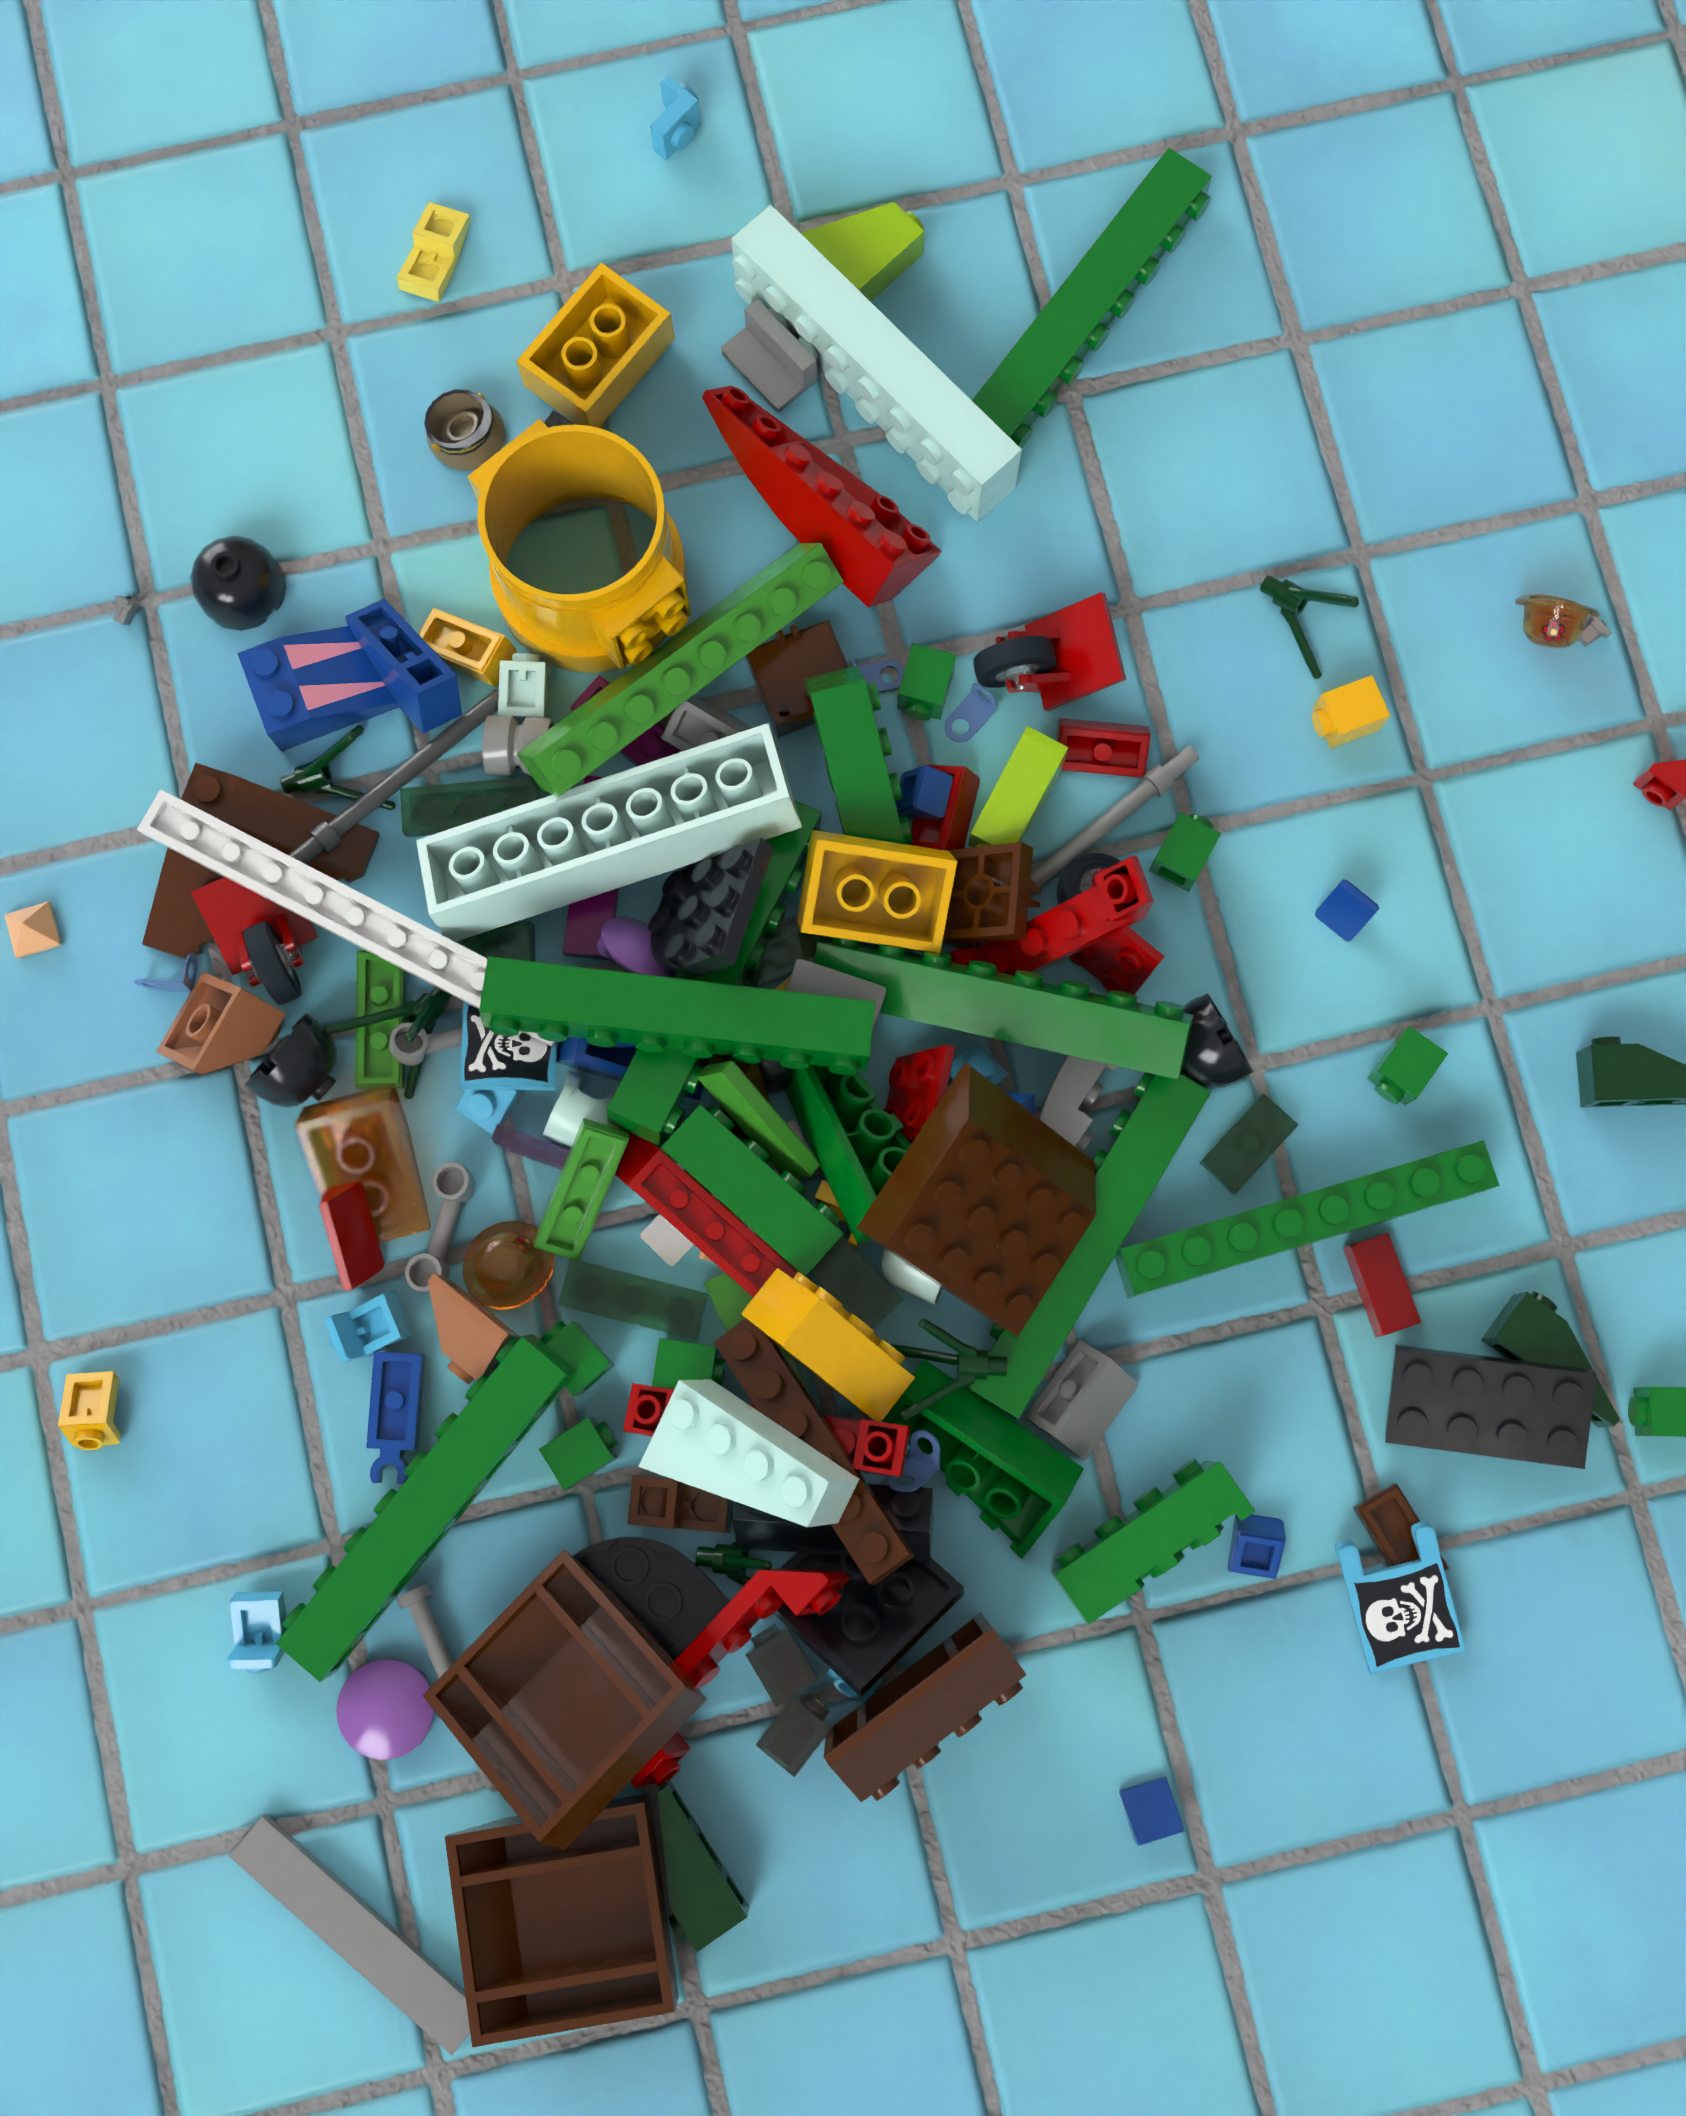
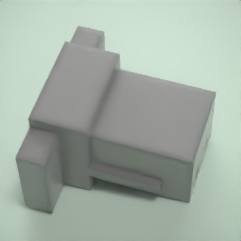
[113,595,141,625]
[1576,613,1612,647]

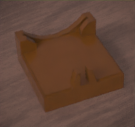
[745,620,848,738]
[942,842,1042,949]

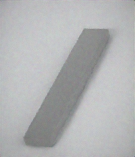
[229,1814,470,2055]

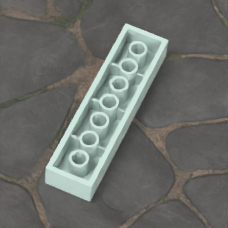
[731,204,1022,522]
[416,723,802,942]

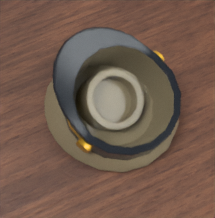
[424,389,505,471]

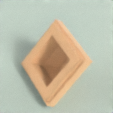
[4,901,62,959]

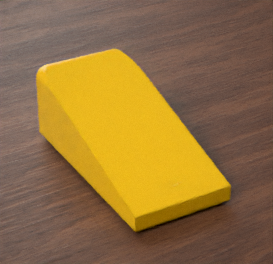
[419,608,516,687]

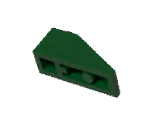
[1576,1036,1686,1108]
[1481,1291,1619,1427]
[657,1781,750,1952]

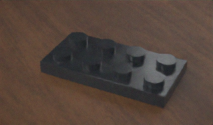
[1385,1345,1597,1469]

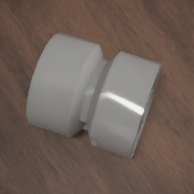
[482,715,554,776]

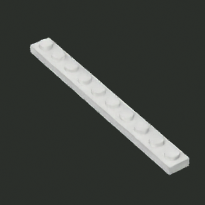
[137,789,556,1048]

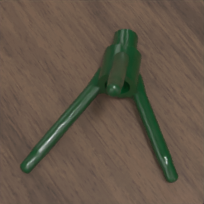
[1260,575,1359,679]
[280,725,396,810]
[324,987,452,1099]
[891,1318,1008,1421]
[695,1542,772,1587]

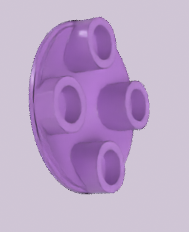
[596,917,675,978]
[336,1659,434,1760]

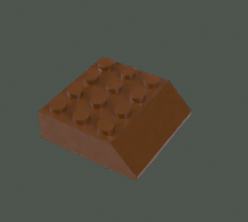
[856,1063,1096,1337]
[423,1549,707,1850]
[823,1612,1027,1803]
[445,1793,679,2047]

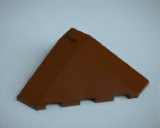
[142,763,380,960]

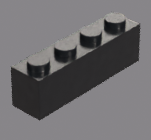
[732,1484,934,1561]

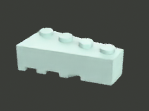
[639,1379,859,1527]

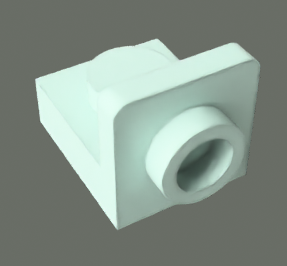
[498,653,551,718]

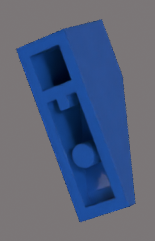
[345,598,462,734]

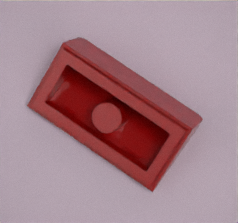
[1057,718,1151,778]
[908,765,980,850]
[319,1181,385,1291]
[1343,1233,1421,1338]

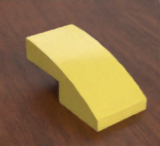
[397,202,470,302]

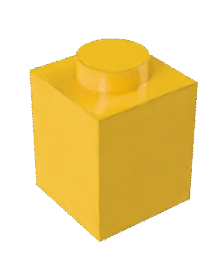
[1312,675,1390,749]

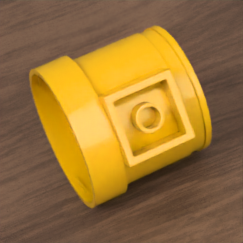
[468,419,691,673]

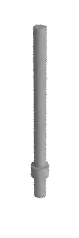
[1031,746,1199,896]

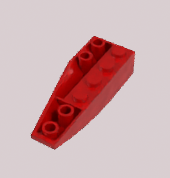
[702,386,941,608]

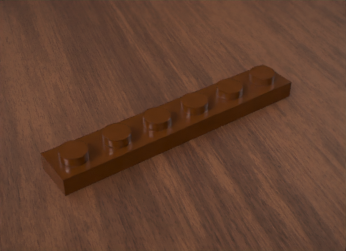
[714,1318,915,1585]

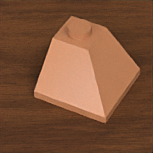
[156,972,286,1075]
[427,1273,521,1384]

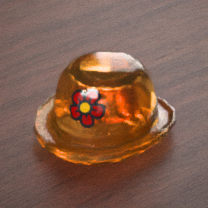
[1515,594,1600,648]
[462,1220,555,1310]

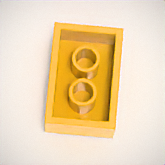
[516,263,675,428]
[797,830,957,953]
[741,1268,915,1422]

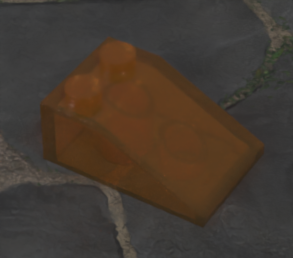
[295,1083,431,1243]

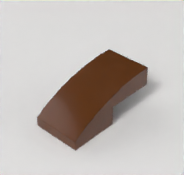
[627,1475,733,1533]

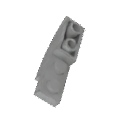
[1039,1055,1117,1153]

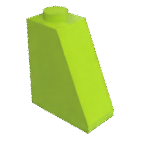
[801,202,925,302]
[968,726,1068,847]

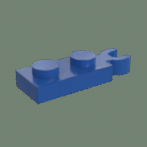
[366,1351,425,1484]

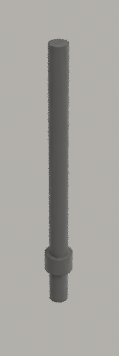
[289,689,499,864]

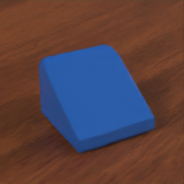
[895,765,953,819]
[1315,879,1380,942]
[1228,1514,1286,1579]
[1119,1777,1185,1845]

